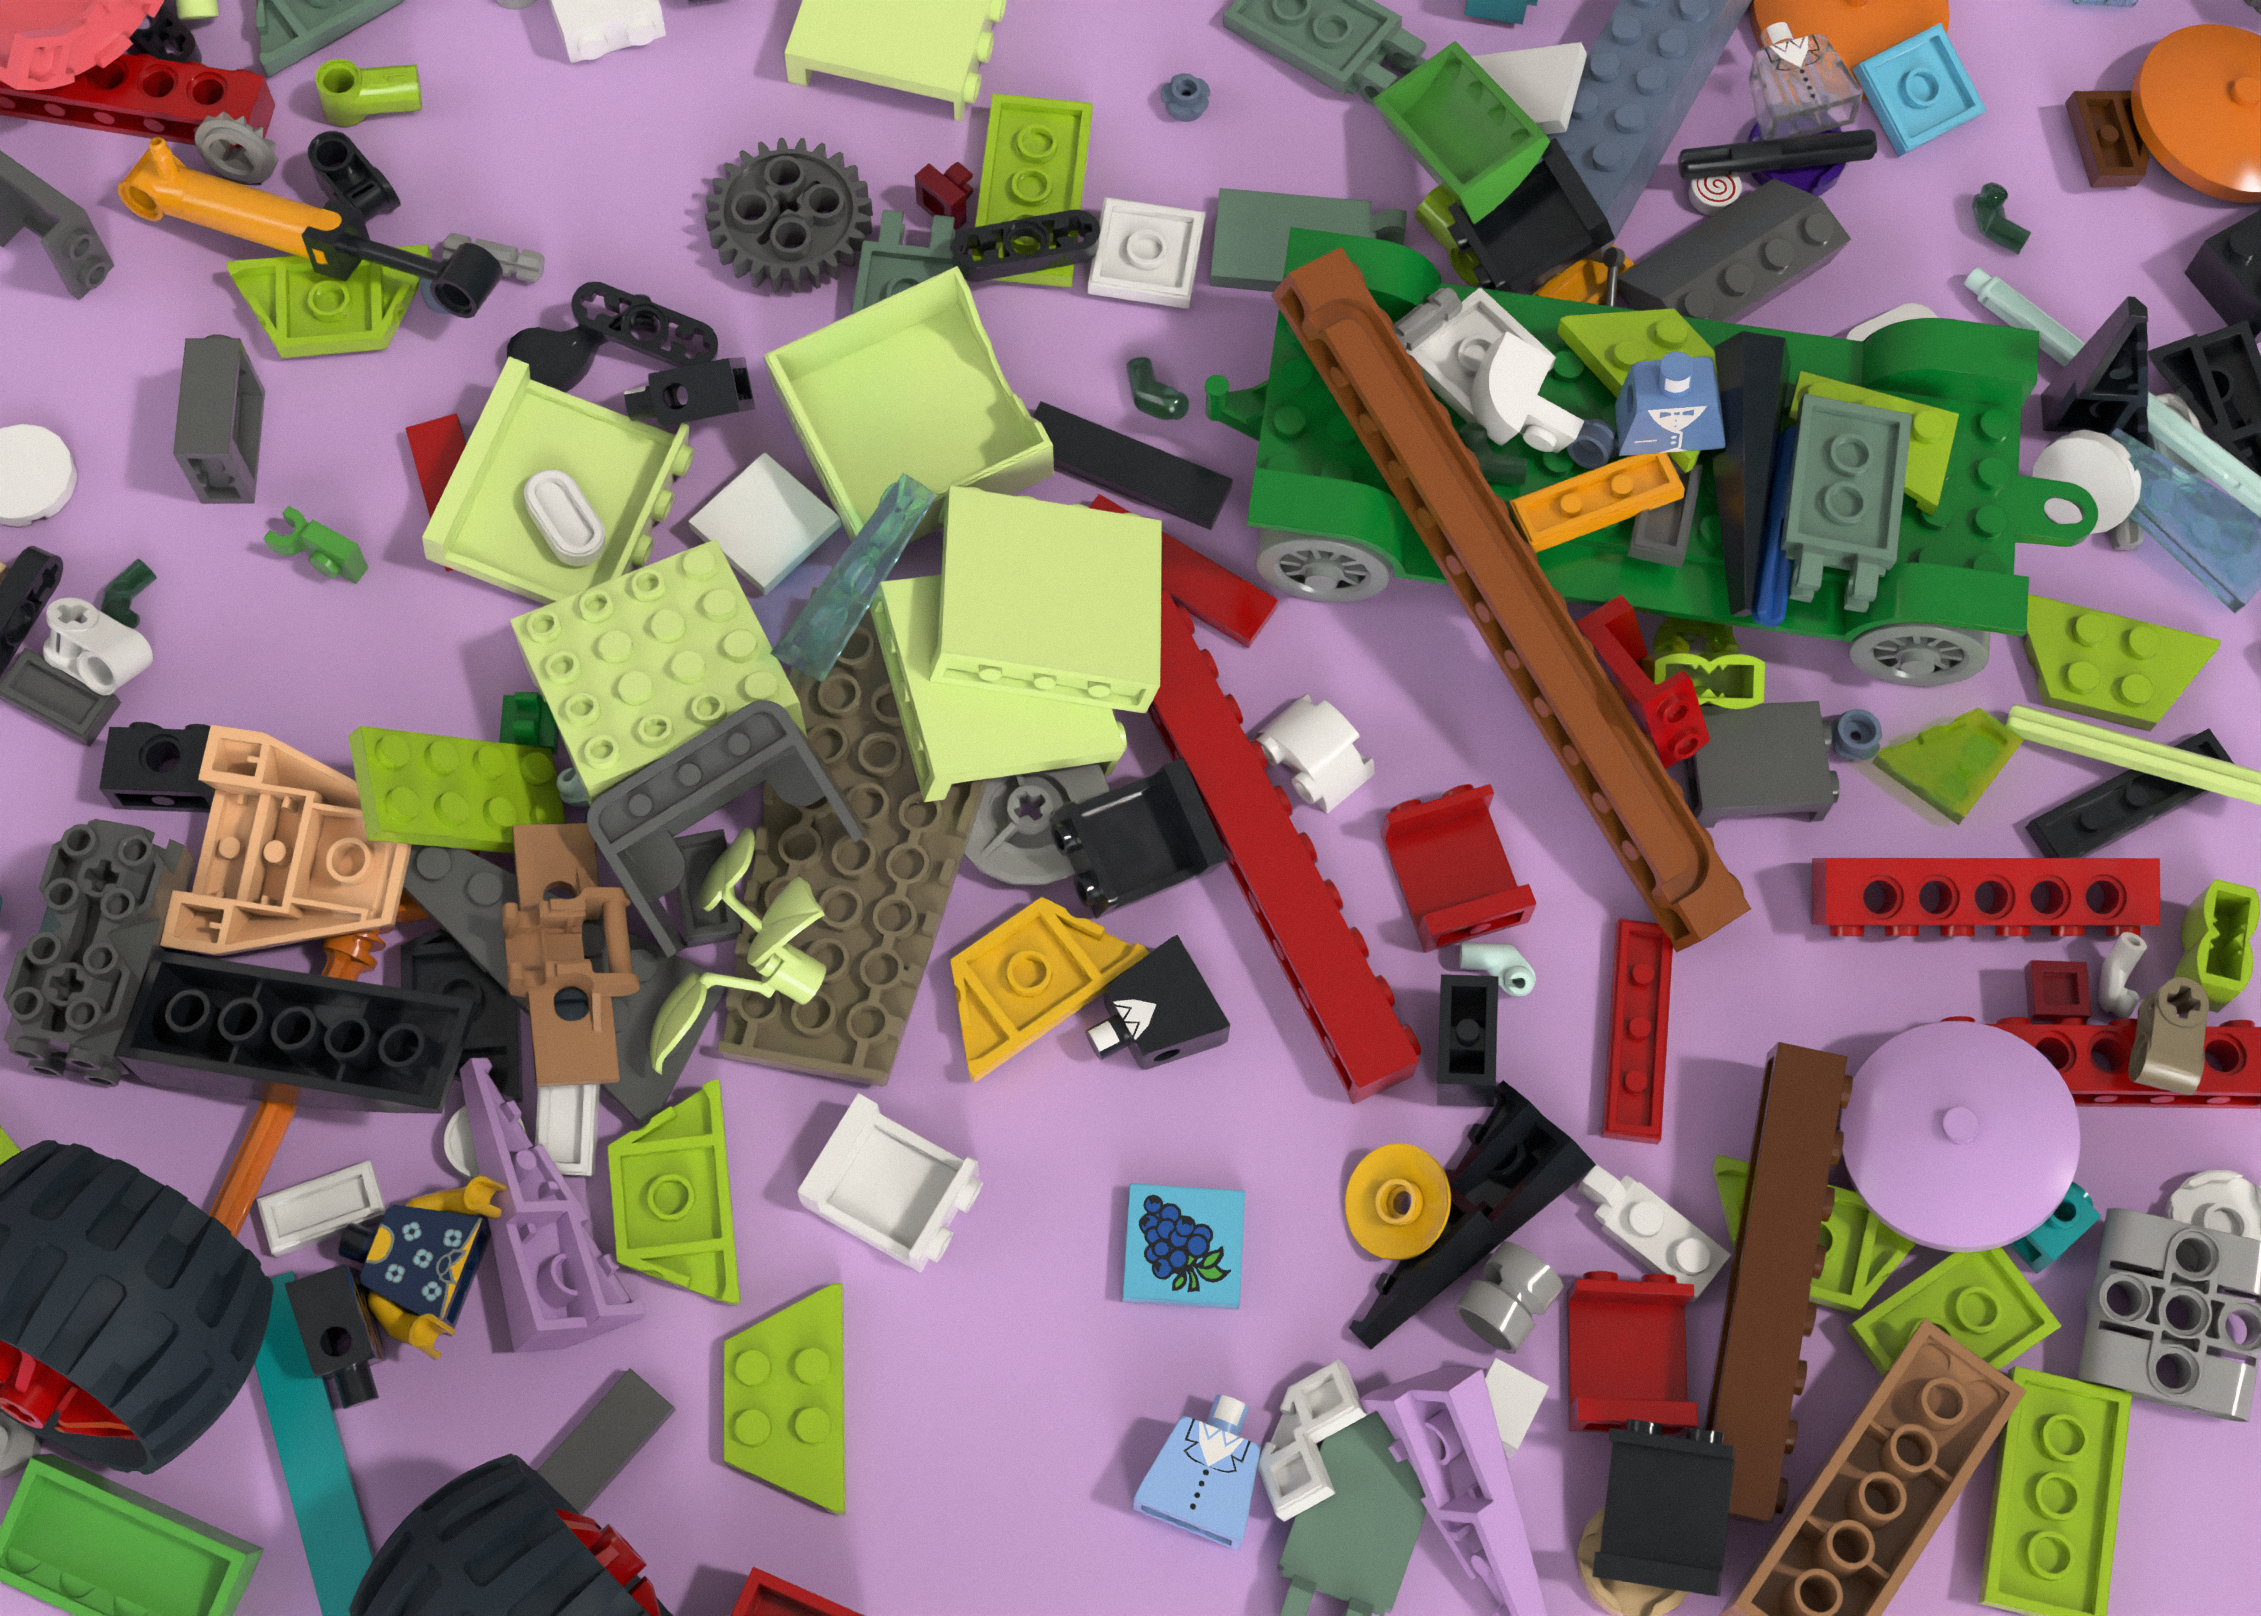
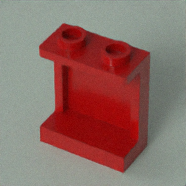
[1575,594,1710,769]

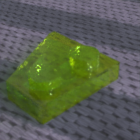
[1872,708,2024,825]

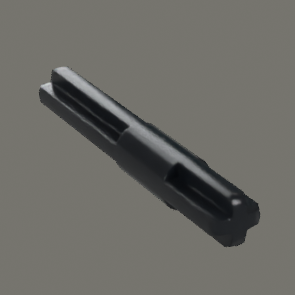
[1678,129,1877,180]

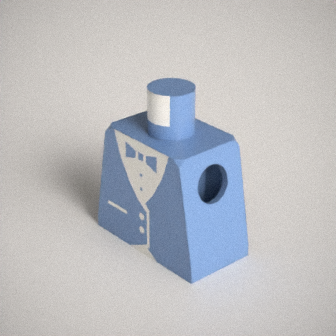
[1615,351,1726,456]

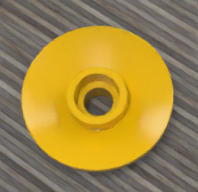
[1345,1143,1451,1260]

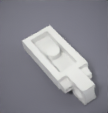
[1577,1164,1731,1303]

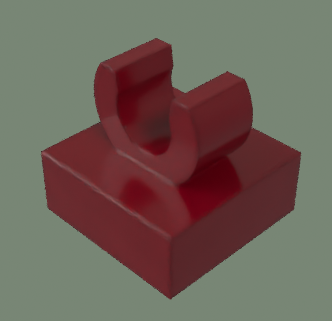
[914,162,974,231]
[2024,960,2092,1022]

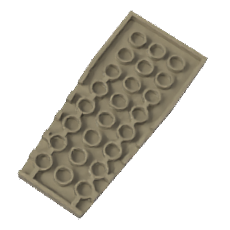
[718,587,989,1087]

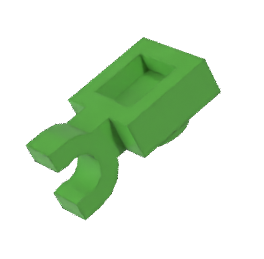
[263,505,369,584]

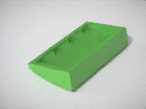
[1372,41,1550,224]
[0,1453,264,1616]

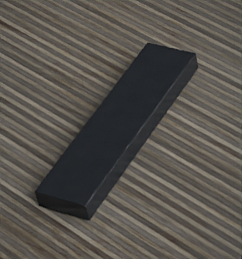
[1033,401,1233,530]
[2025,728,2234,858]

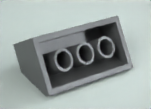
[1617,178,1851,324]

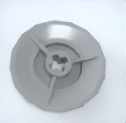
[964,763,1111,886]

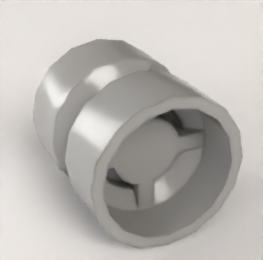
[1454,1241,1564,1354]

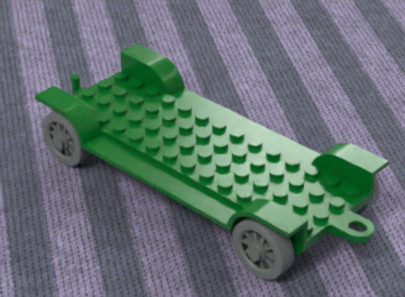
[1205,227,2098,686]

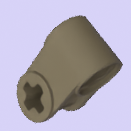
[2128,977,2209,1095]

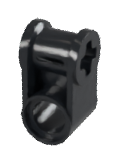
[308,131,401,222]

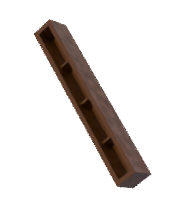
[1704,1042,1853,1525]

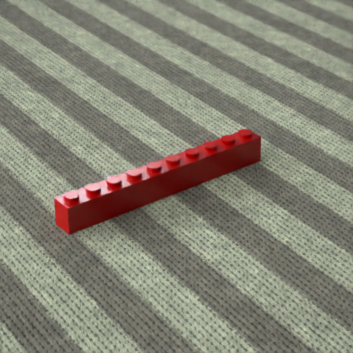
[1147,589,1421,1104]

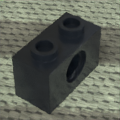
[99,722,215,813]
[1437,974,1498,1107]

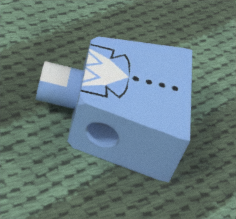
[1132,1394,1261,1551]

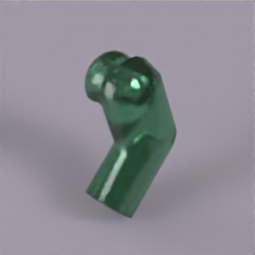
[1972,182,2032,255]
[1126,357,1189,421]
[1458,423,1527,485]
[100,558,157,629]

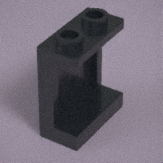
[1447,138,1615,294]
[1051,758,1228,919]

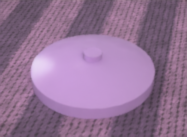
[1840,1021,2081,1252]

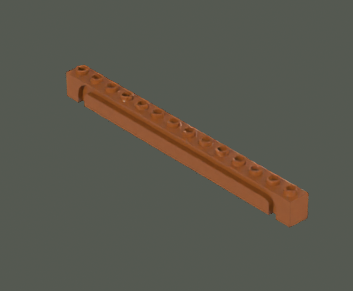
[1271,247,1751,953]

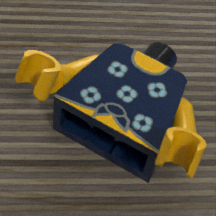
[338,1176,507,1360]

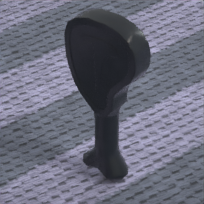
[507,294,659,393]

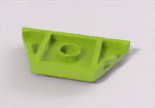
[227,244,432,358]
[1557,309,1719,473]
[2023,594,2221,731]
[608,1080,742,1306]
[1712,1154,1916,1315]
[724,1283,846,1516]

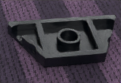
[401,928,523,1103]

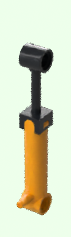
[117,137,503,318]

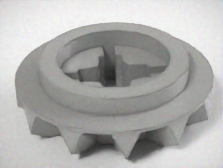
[195,111,279,184]

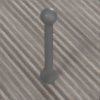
[1603,247,1625,307]

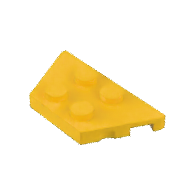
[950,897,1150,1083]

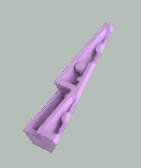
[460,1058,646,1352]
[1359,1367,1548,1616]

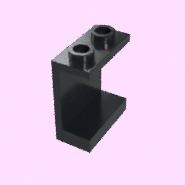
[1592,1419,1736,1597]

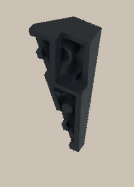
[2041,296,2148,454]
[2147,320,2261,477]
[1712,331,1791,617]
[1349,1080,1596,1350]

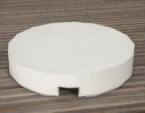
[0,424,77,527]
[2033,430,2142,534]
[2163,1170,2261,1272]

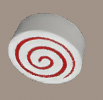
[1688,174,1742,216]

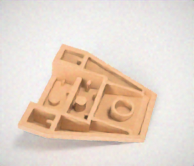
[160,725,412,956]

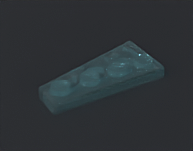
[2109,428,2261,614]
[770,473,937,682]

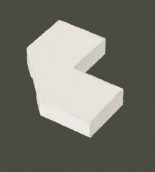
[1257,1359,1367,1522]

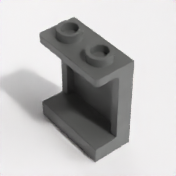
[0,150,114,300]
[1683,701,1839,828]

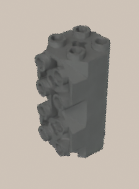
[3,819,196,1087]

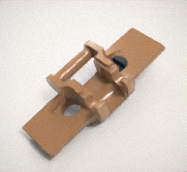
[501,823,640,1087]

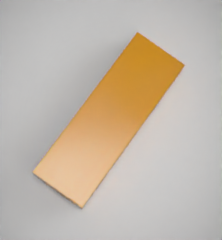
[1509,452,1685,553]

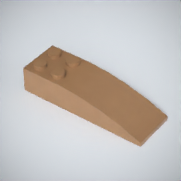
[1718,1319,2026,1616]

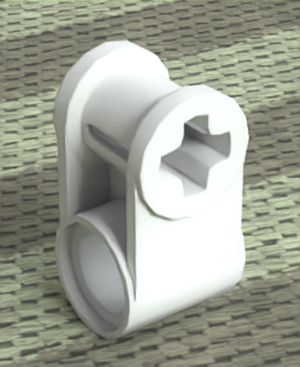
[43,597,153,695]

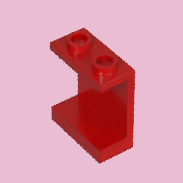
[1380,784,1537,953]
[1567,1271,1698,1436]

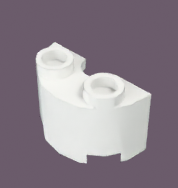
[1254,693,1375,814]

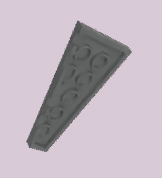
[402,844,727,1128]

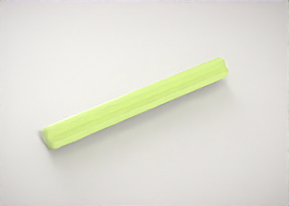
[2005,704,2261,805]

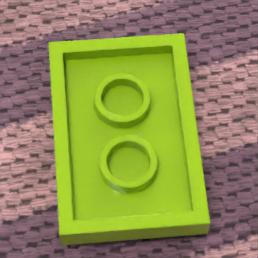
[1846,1247,2061,1376]

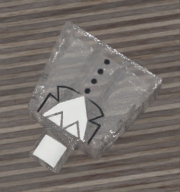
[1749,22,1863,140]

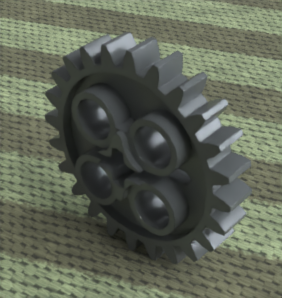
[705,138,873,293]

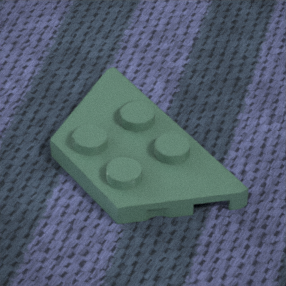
[255,0,405,78]

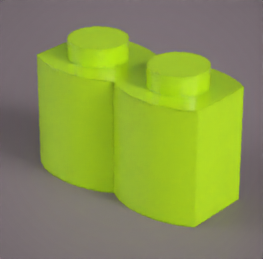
[1642,651,1765,709]
[2174,879,2260,1013]

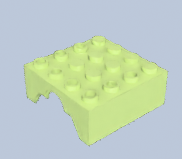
[764,266,1054,565]
[510,539,808,806]

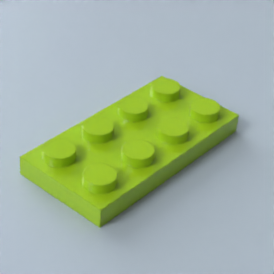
[971,93,1093,288]
[348,726,567,853]
[1978,1366,2132,1616]

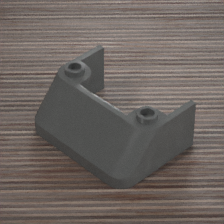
[587,700,869,958]

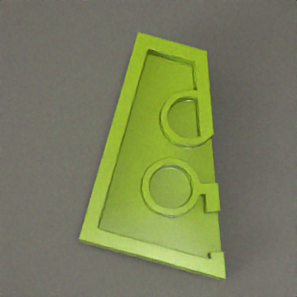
[1784,371,1959,516]

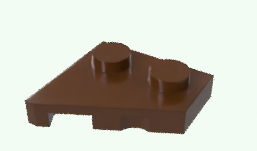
[2065,90,2149,187]

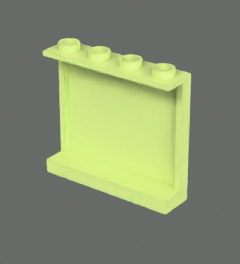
[784,0,1007,122]
[422,357,695,605]
[930,486,1162,714]
[870,575,1127,802]

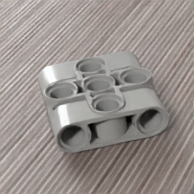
[2076,1208,2261,1422]

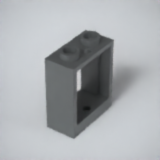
[173,334,265,504]

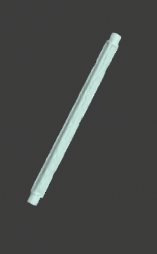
[1964,267,2261,518]

